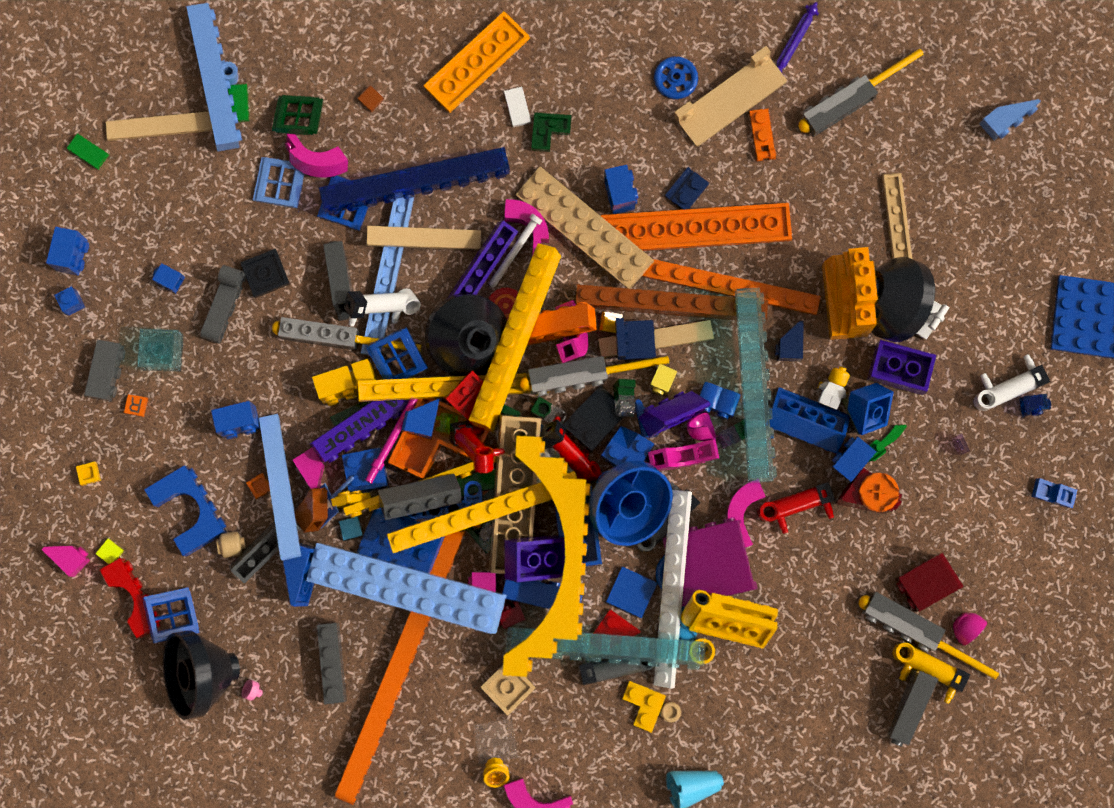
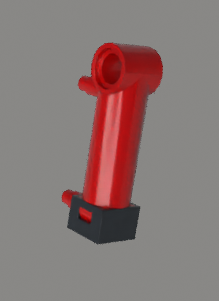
[540,417,601,484]
[450,420,505,473]
[758,482,835,534]

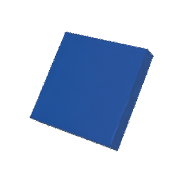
[606,567,657,618]

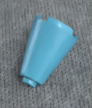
[666,771,724,808]

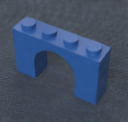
[144,465,227,557]

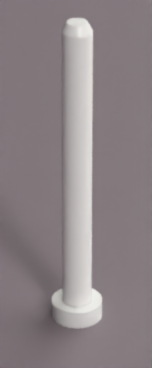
[489,213,543,288]

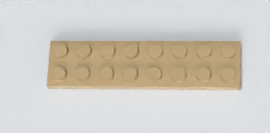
[516,166,654,289]

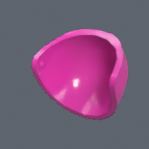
[687,412,716,442]
[953,612,987,646]

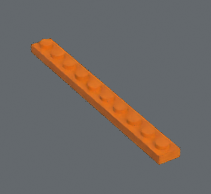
[641,259,821,315]

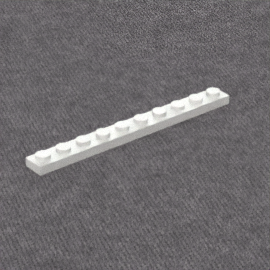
[654,490,692,688]

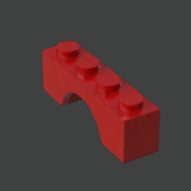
[100,558,161,638]

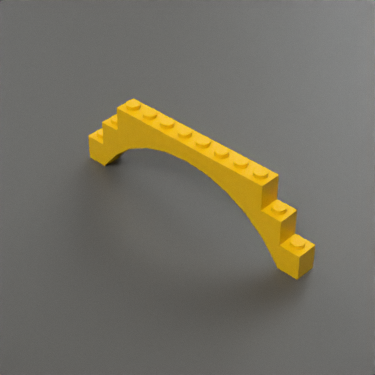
[503,436,590,677]

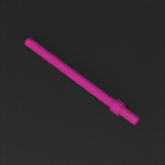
[365,399,418,484]

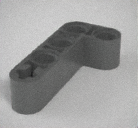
[201,265,246,344]

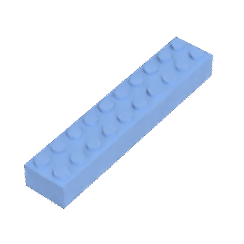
[306,543,506,634]

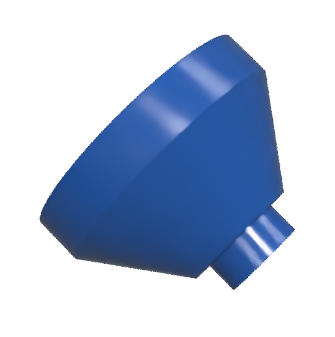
[589,461,673,546]

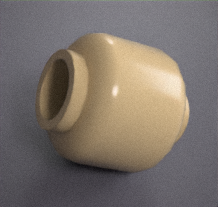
[216,531,246,558]

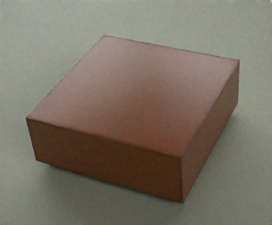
[357,85,384,112]

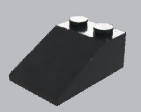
[563,386,630,453]

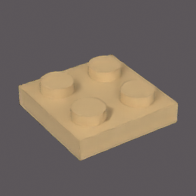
[481,665,536,716]

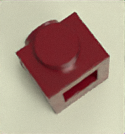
[498,602,526,629]

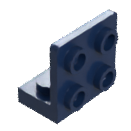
[615,318,656,360]

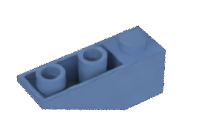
[980,99,1041,140]

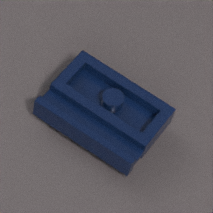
[665,167,710,210]

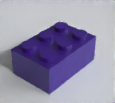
[867,340,937,395]
[505,535,565,582]

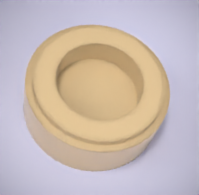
[661,702,681,722]

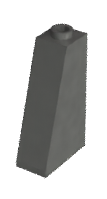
[323,241,353,321]
[887,671,938,747]

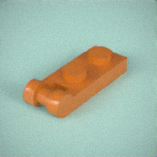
[749,109,776,162]

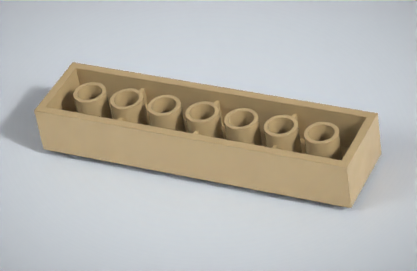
[489,415,541,574]

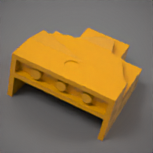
[822,247,878,340]

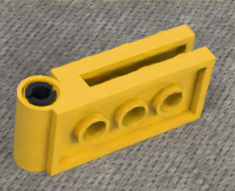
[681,590,778,649]

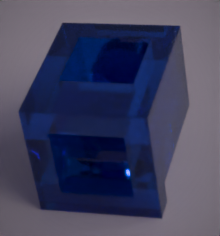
[1019,394,1051,418]

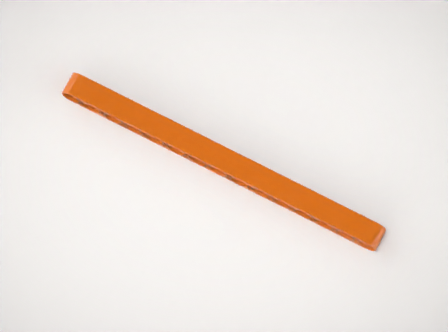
[335,530,466,805]

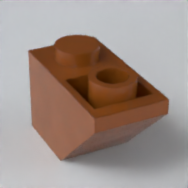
[295,488,328,533]

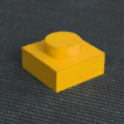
[599,311,622,333]
[76,462,101,486]

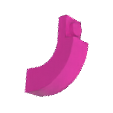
[285,134,348,178]
[504,199,549,256]
[555,300,588,363]
[648,439,719,471]
[726,479,766,548]
[504,778,573,808]

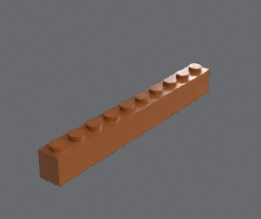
[576,284,768,323]

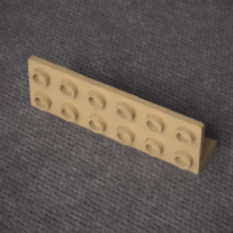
[675,46,787,147]

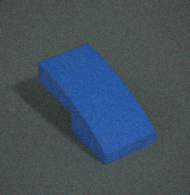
[1031,478,1078,508]

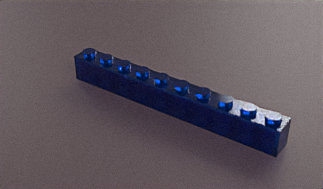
[319,147,510,215]

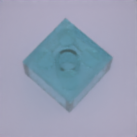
[137,329,184,372]

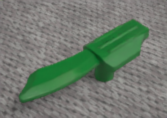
[868,425,907,462]

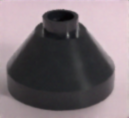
[871,257,935,342]
[425,294,507,376]
[163,630,240,720]

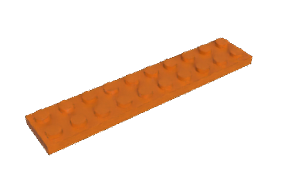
[601,203,792,251]

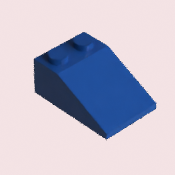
[283,543,315,607]

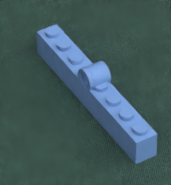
[186,3,242,152]

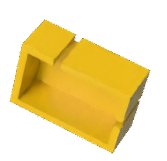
[312,359,376,406]

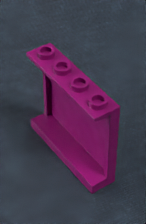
[662,517,758,607]

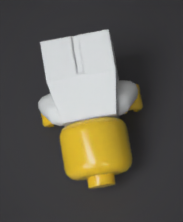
[817,366,850,410]

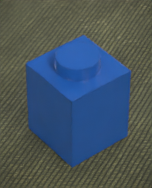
[152,263,185,294]
[54,286,85,316]

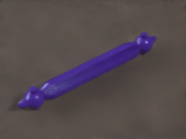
[776,2,819,75]

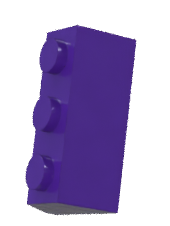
[638,391,711,438]

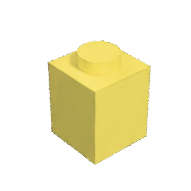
[650,364,677,396]

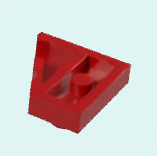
[444,370,484,424]
[588,609,641,653]

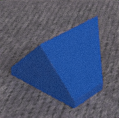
[402,398,440,439]

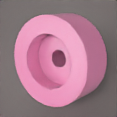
[242,679,263,701]

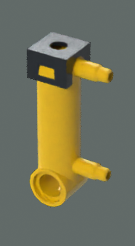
[892,643,971,704]

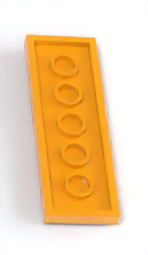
[424,11,530,113]

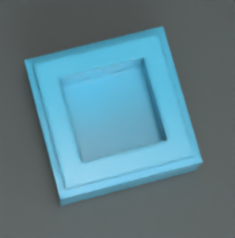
[339,517,363,541]

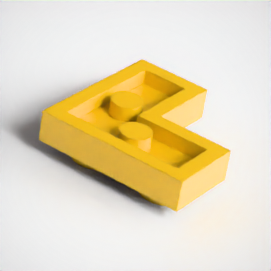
[331,490,371,508]
[622,681,666,733]

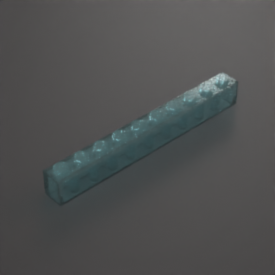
[735,287,777,484]
[506,627,706,670]

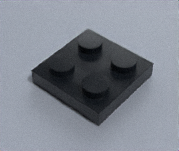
[240,248,290,298]

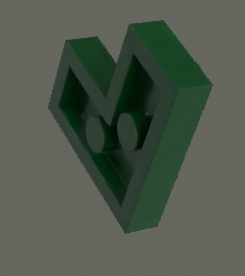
[531,112,572,152]

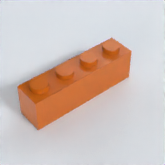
[527,302,597,346]

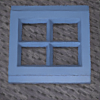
[253,157,304,208]

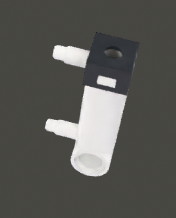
[344,288,421,326]
[974,354,1051,411]

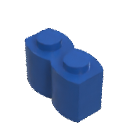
[700,382,741,420]

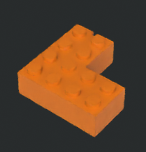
[388,398,491,480]

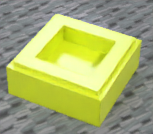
[96,539,124,564]

